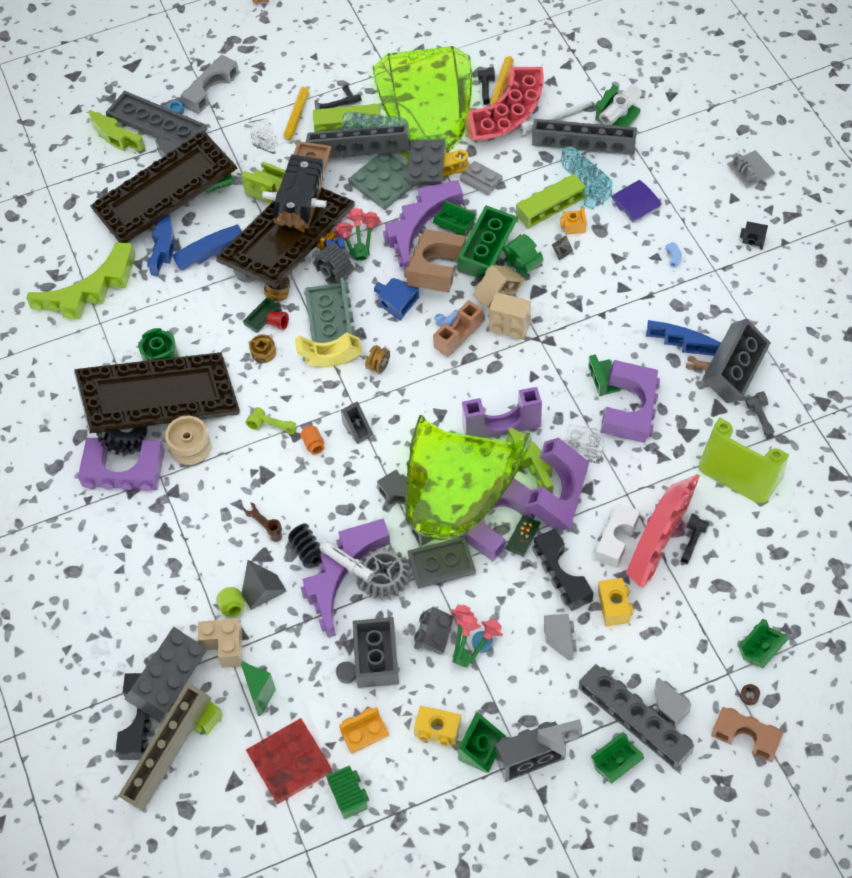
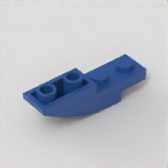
[147,215,175,277]

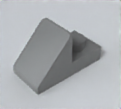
[537,719,582,756]

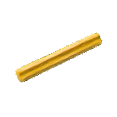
[490,56,514,106]
[283,86,309,140]

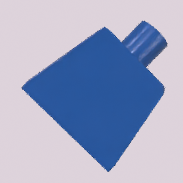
[374,278,420,321]

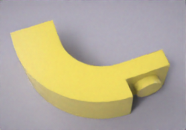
[294,332,363,367]

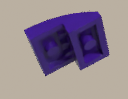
[611,179,662,223]

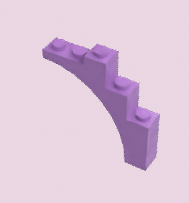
[383,180,463,272]
[300,518,391,638]

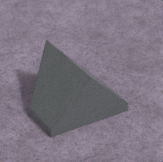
[241,560,287,610]

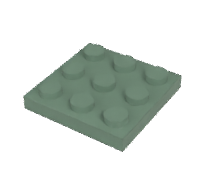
[348,153,416,210]

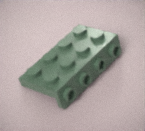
[305,277,356,343]

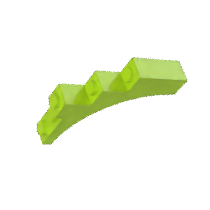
[26,242,136,319]

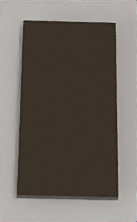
[90,130,238,243]
[216,188,355,288]
[74,352,240,434]

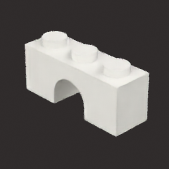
[593,503,640,569]

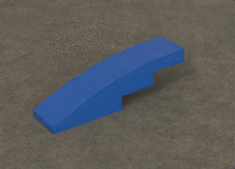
[172,224,242,271]
[646,320,721,356]

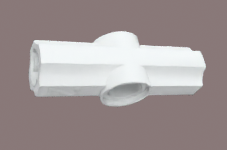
[599,84,642,125]

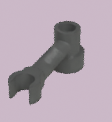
[745,391,775,439]

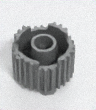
[313,243,355,284]

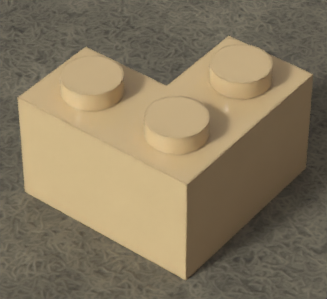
[473,265,525,308]
[198,618,242,668]

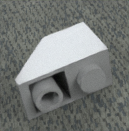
[544,614,577,660]
[654,677,692,727]

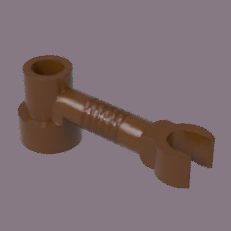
[243,502,282,541]

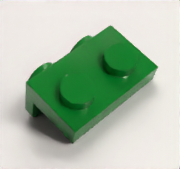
[433,201,476,236]
[739,619,788,669]
[591,732,644,784]

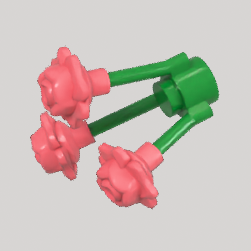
[333,208,381,261]
[451,604,503,668]

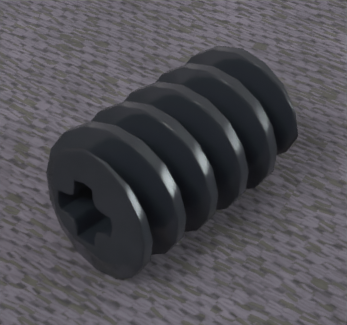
[288,523,323,568]

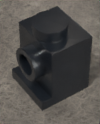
[739,221,768,250]

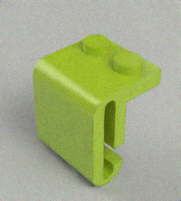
[241,162,286,204]

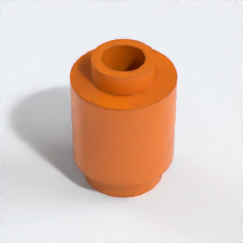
[300,426,325,455]

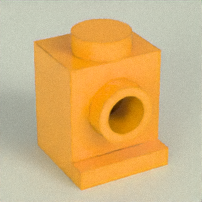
[560,208,587,235]

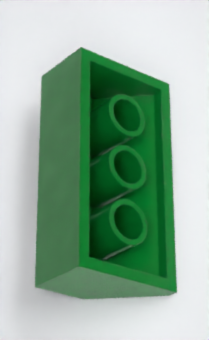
[457,205,518,276]

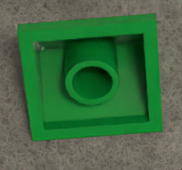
[240,662,276,716]
[457,712,506,773]

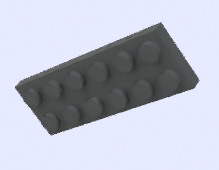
[105,90,207,142]

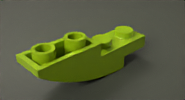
[88,110,145,152]
[506,428,553,494]

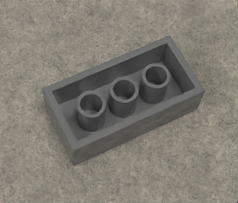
[702,318,771,403]
[124,626,208,722]

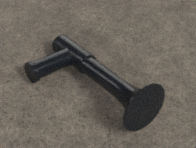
[314,85,362,110]

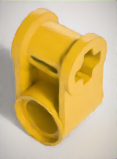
[443,149,470,177]

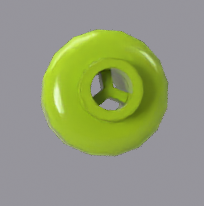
[216,587,245,617]

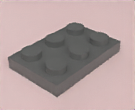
[407,139,446,185]
[407,536,476,589]

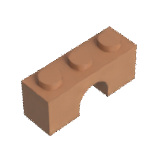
[433,300,483,357]
[711,707,784,762]

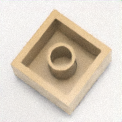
[489,292,531,340]

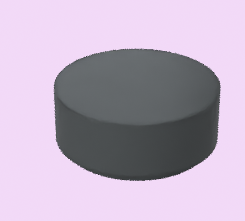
[336,661,356,683]

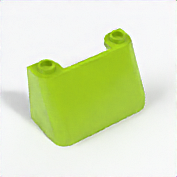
[699,417,790,503]

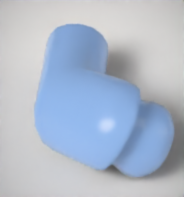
[665,242,682,268]
[434,310,458,326]

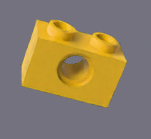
[598,578,633,626]
[414,705,462,746]

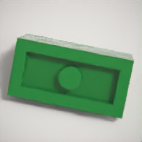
[588,354,621,396]

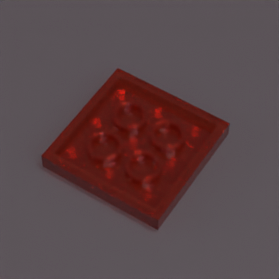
[246,718,333,805]

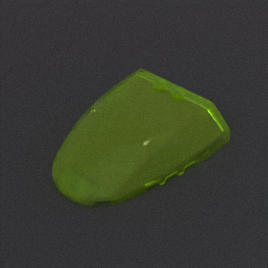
[372,46,472,152]
[405,415,532,540]

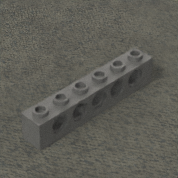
[532,119,637,154]
[305,124,411,158]
[578,664,695,770]

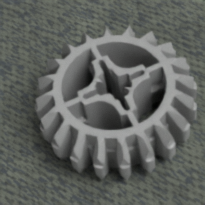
[357,547,411,600]

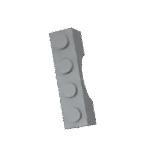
[180,54,239,115]

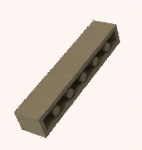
[118,683,212,811]

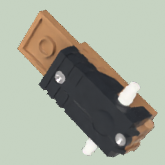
[262,141,332,229]

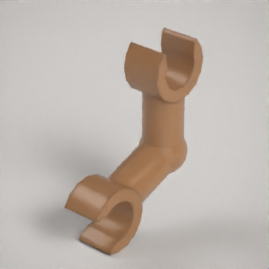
[685,356,710,386]

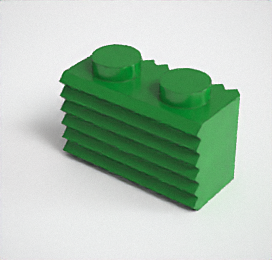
[326,765,369,819]

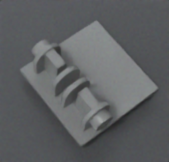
[727,150,776,187]

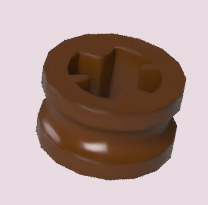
[740,684,760,706]

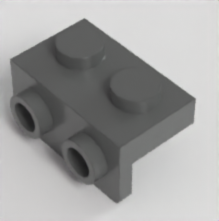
[414,607,454,655]

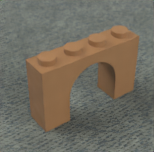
[404,229,466,293]

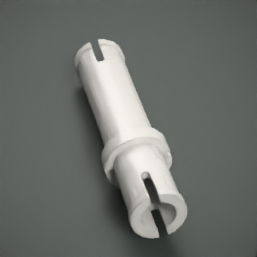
[320,540,375,583]

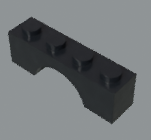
[532,528,594,611]
[115,673,151,760]

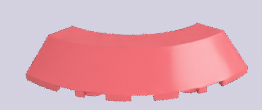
[465,67,544,141]
[626,474,700,588]

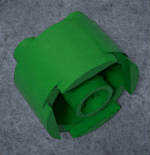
[502,234,544,277]
[138,328,179,361]

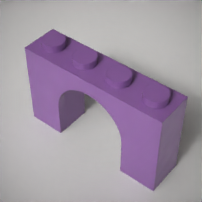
[600,360,660,443]
[462,387,542,442]
[524,437,590,531]
[78,438,165,491]
[456,473,535,562]

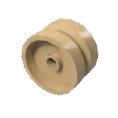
[165,416,211,465]

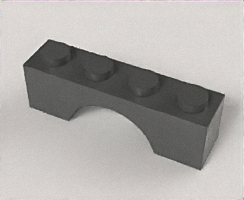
[377,470,442,546]

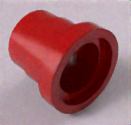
[267,311,289,330]

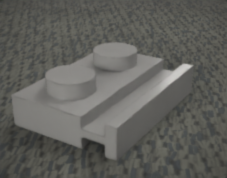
[460,161,503,196]

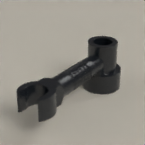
[477,67,495,105]
[680,513,710,565]

